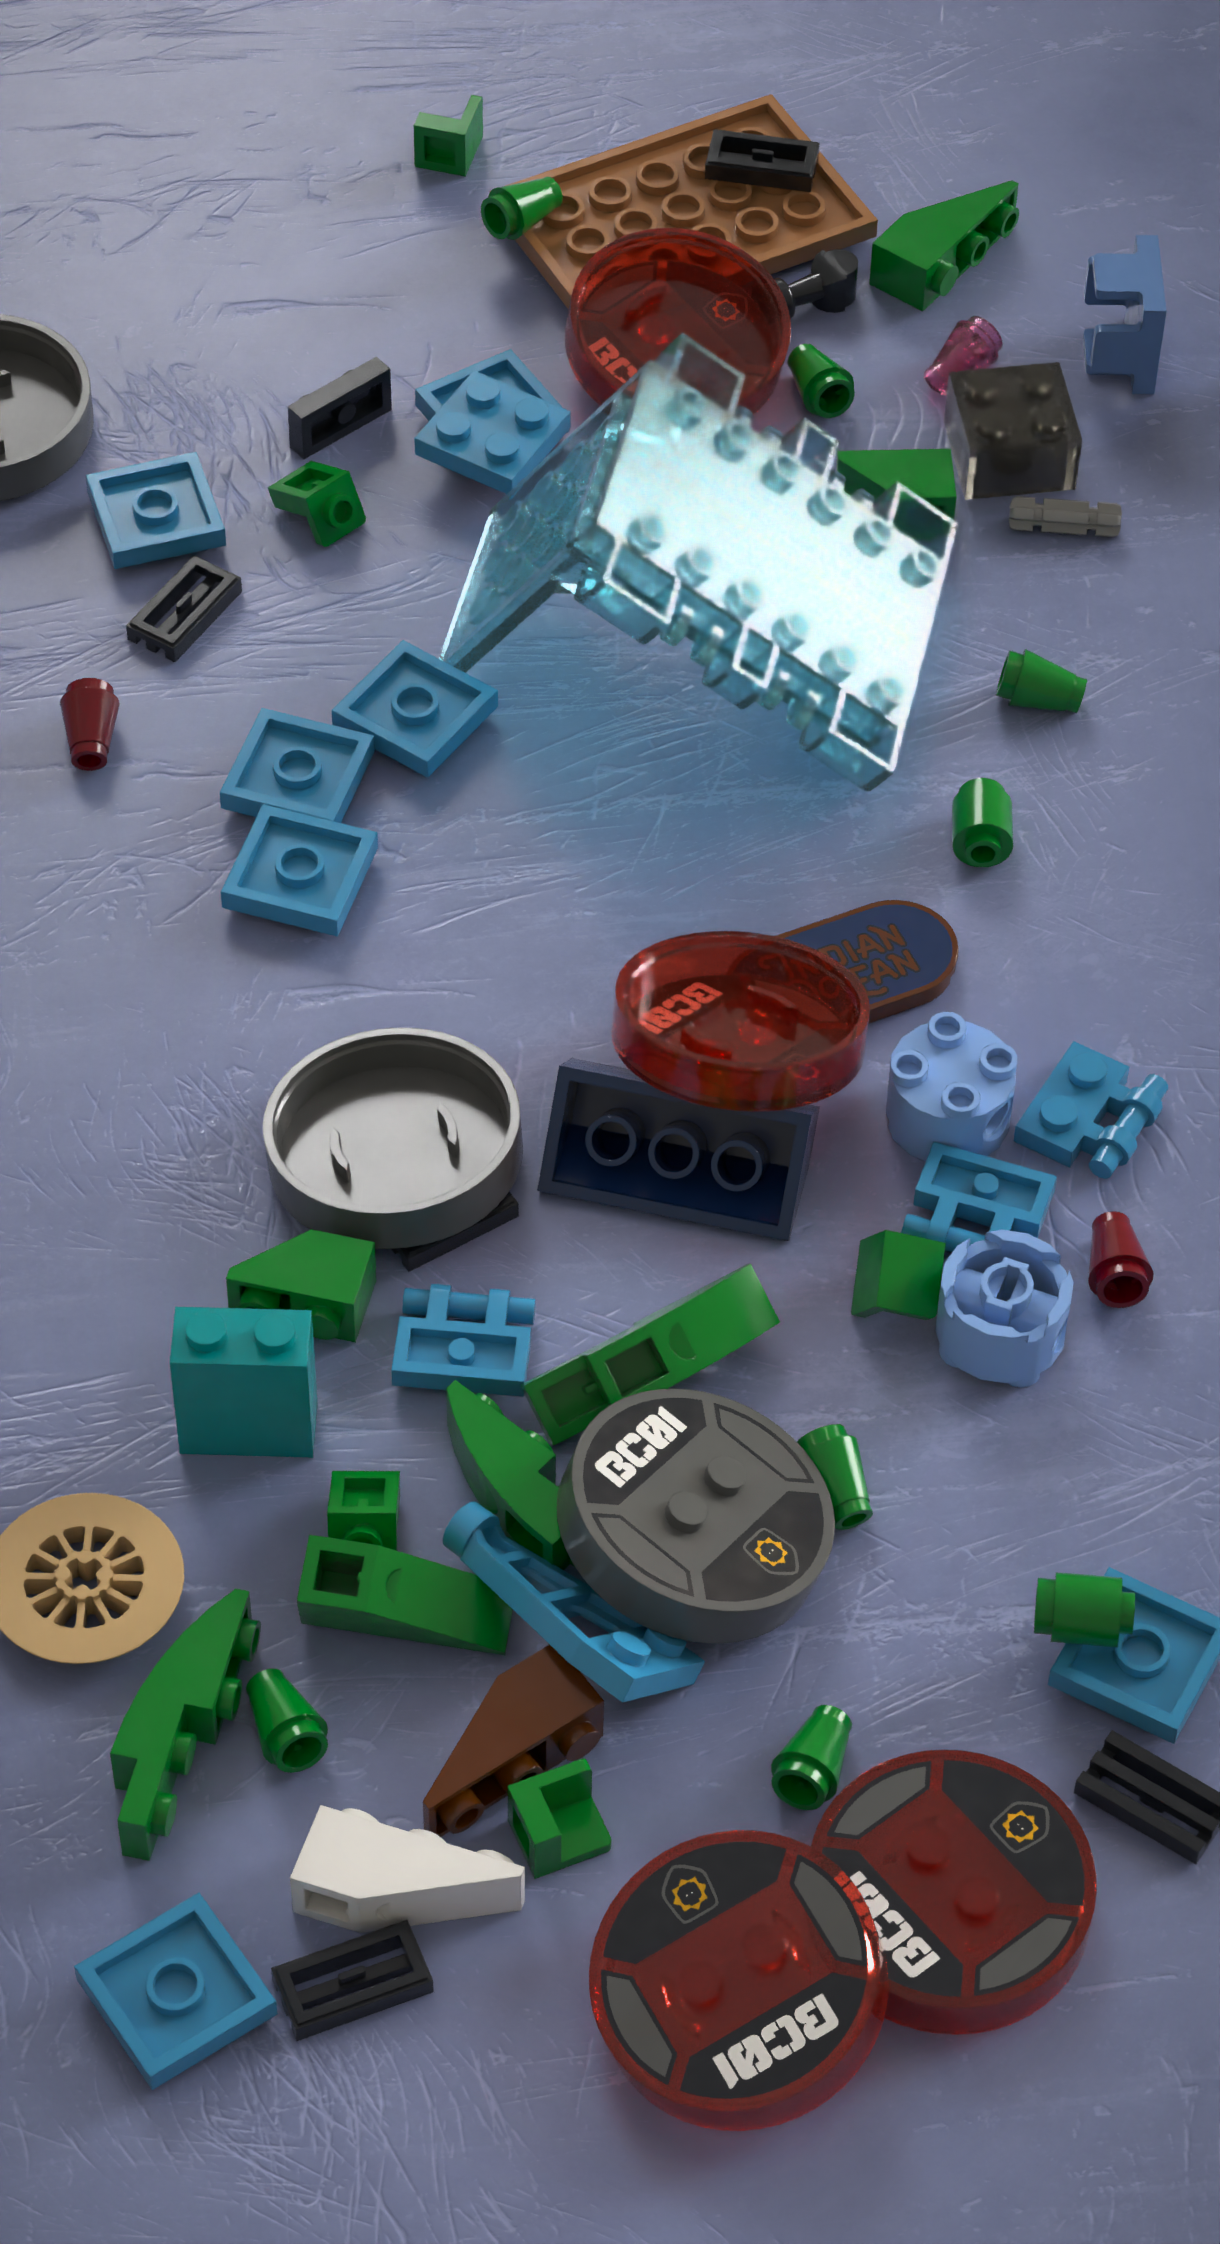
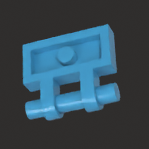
[1013,1041,1169,1179]
[901,1141,1057,1254]
[391,1284,536,1397]

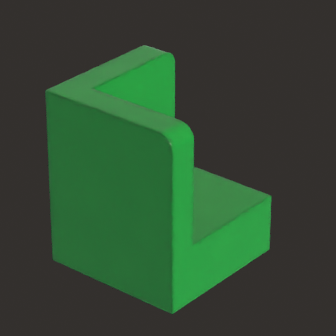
[413,95,483,177]
[851,1230,946,1320]
[507,1759,612,1879]

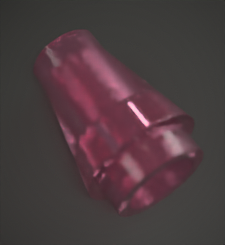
[924,316,1003,396]

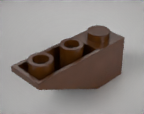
[423,1644,604,1837]

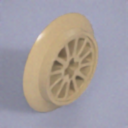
[0,1493,184,1664]

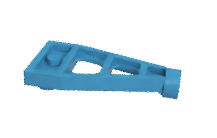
[443,1501,705,1703]

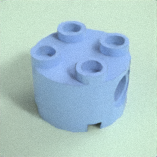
[886,1012,1018,1161]
[935,1230,1074,1388]

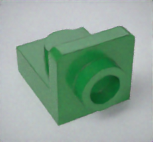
[267,461,366,547]
[327,1471,400,1551]

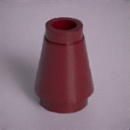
[60,678,120,771]
[1088,1211,1153,1308]

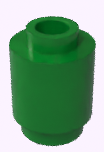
[952,778,1013,867]
[1034,1572,1135,1647]

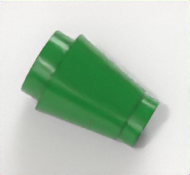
[481,176,563,240]
[787,344,855,418]
[996,649,1087,713]
[797,1424,873,1530]
[246,1668,328,1773]
[771,1705,852,1810]

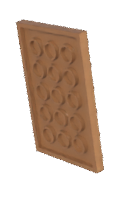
[505,94,878,332]

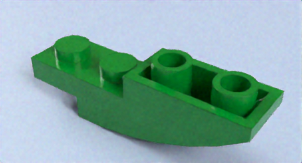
[520,1264,780,1446]
[446,1380,576,1570]
[110,1589,261,1861]

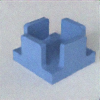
[1083,235,1167,394]

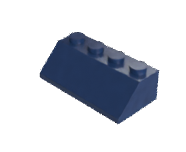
[537,1058,820,1241]

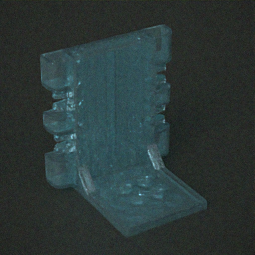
[439,333,958,792]

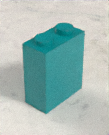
[170,1306,318,1458]

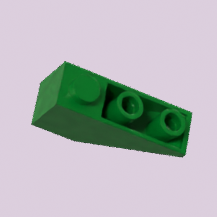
[869,180,1019,312]
[297,1534,513,1655]

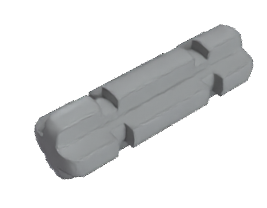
[1009,496,1122,537]

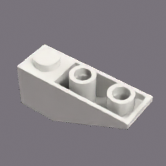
[290,1805,525,1933]

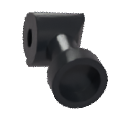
[757,249,858,326]

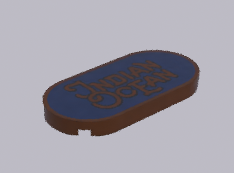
[724,900,959,1048]

